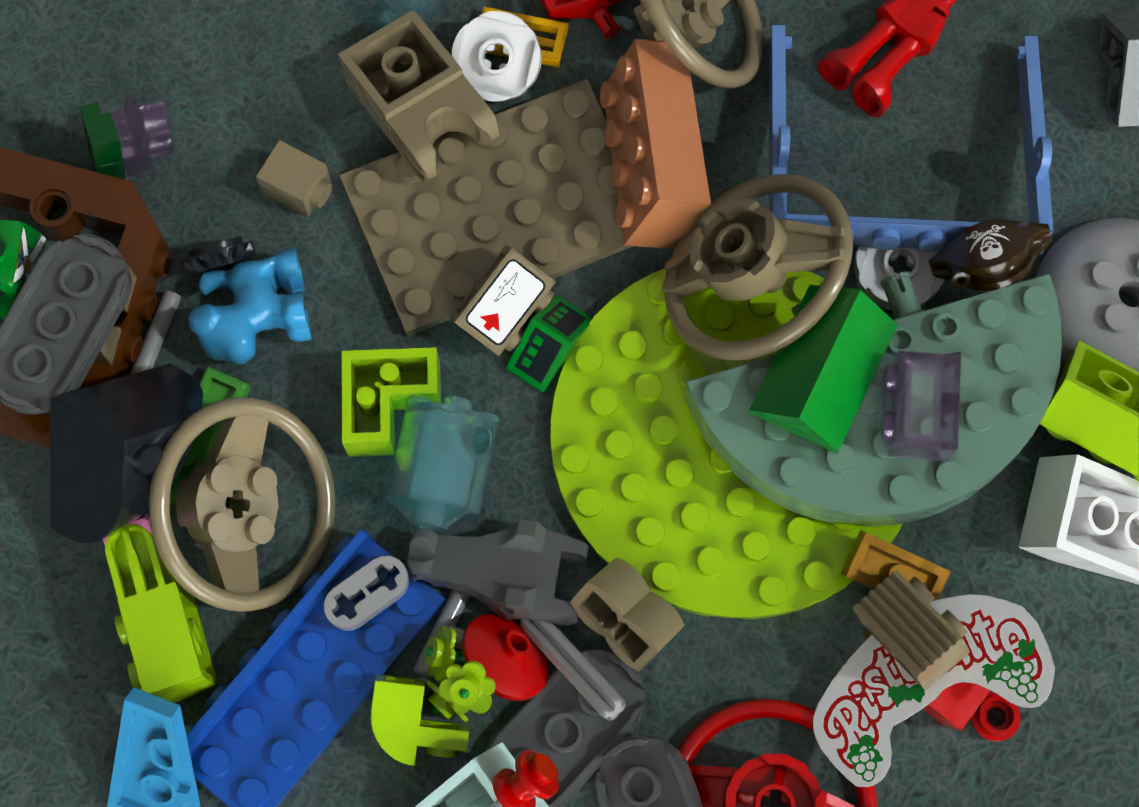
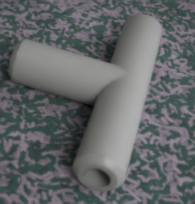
[413,590,471,679]

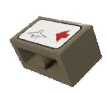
[450,244,556,356]

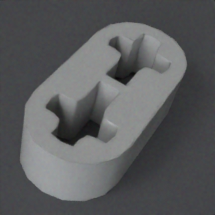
[324,556,409,631]

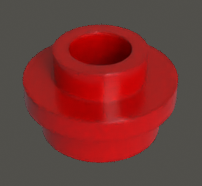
[971,692,1021,742]

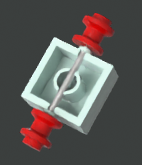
[415,742,559,807]

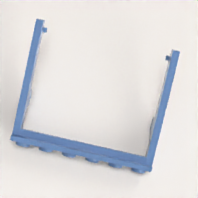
[769,25,1053,254]

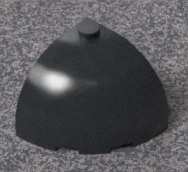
[50,363,203,543]

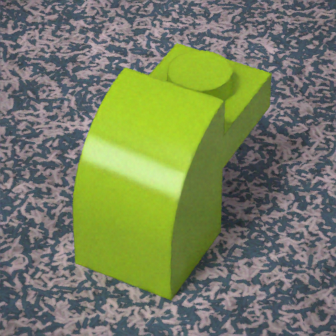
[371,674,469,766]

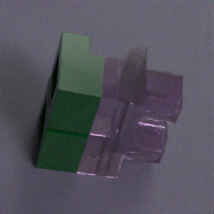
[79,95,173,179]

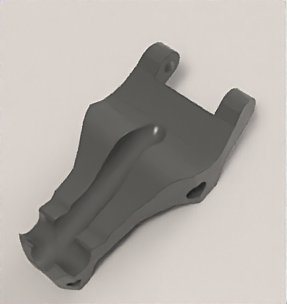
[406,519,589,626]

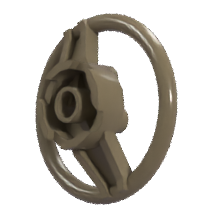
[634,0,763,89]
[662,174,853,360]
[149,397,336,612]

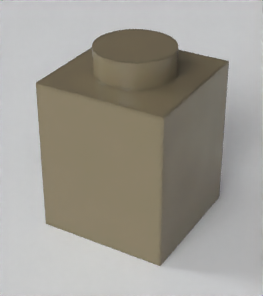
[256,140,332,217]

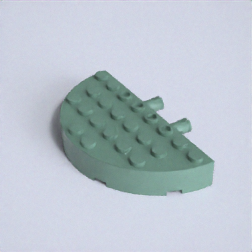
[684,272,1062,527]

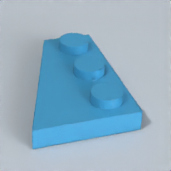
[107,687,201,807]

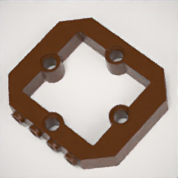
[0,147,172,448]

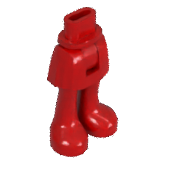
[818,0,957,118]

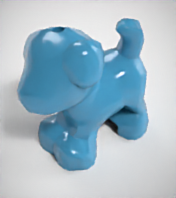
[189,248,312,365]

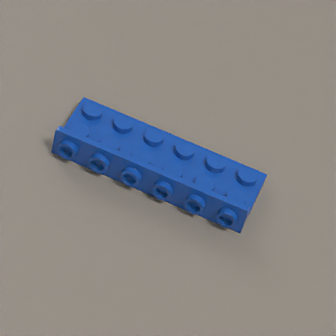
[185,529,446,807]

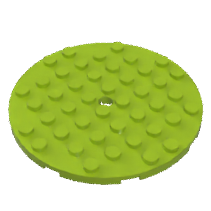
[551,268,903,619]

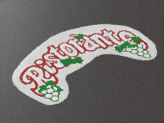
[813,594,1055,787]

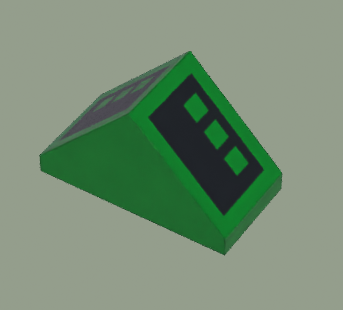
[506,295,593,394]

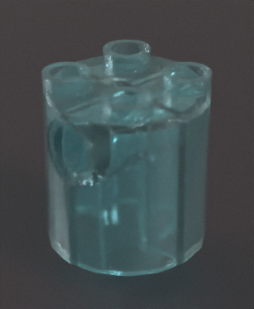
[386,396,500,532]

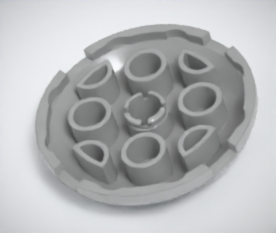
[1035,218,1139,371]

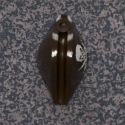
[928,219,1052,291]

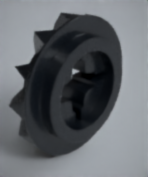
[181,236,255,274]

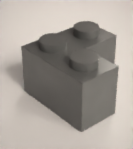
[1098,11,1139,127]

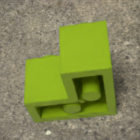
[342,347,441,457]

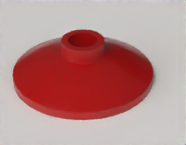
[462,614,549,701]

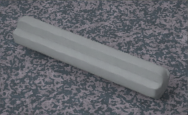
[519,619,626,721]

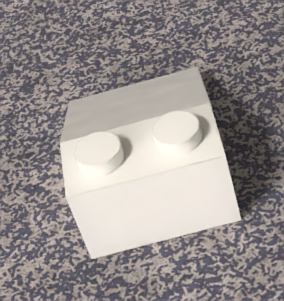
[1018,454,1139,585]

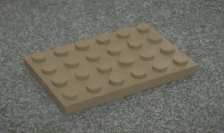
[340,79,634,337]

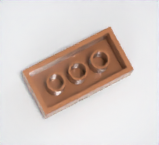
[600,38,711,249]

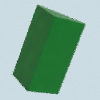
[748,285,898,454]

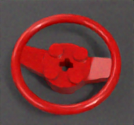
[678,699,878,807]

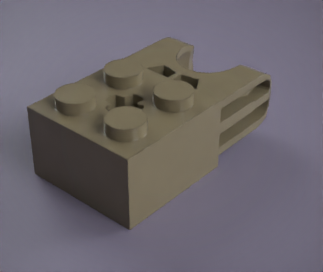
[338,9,500,182]

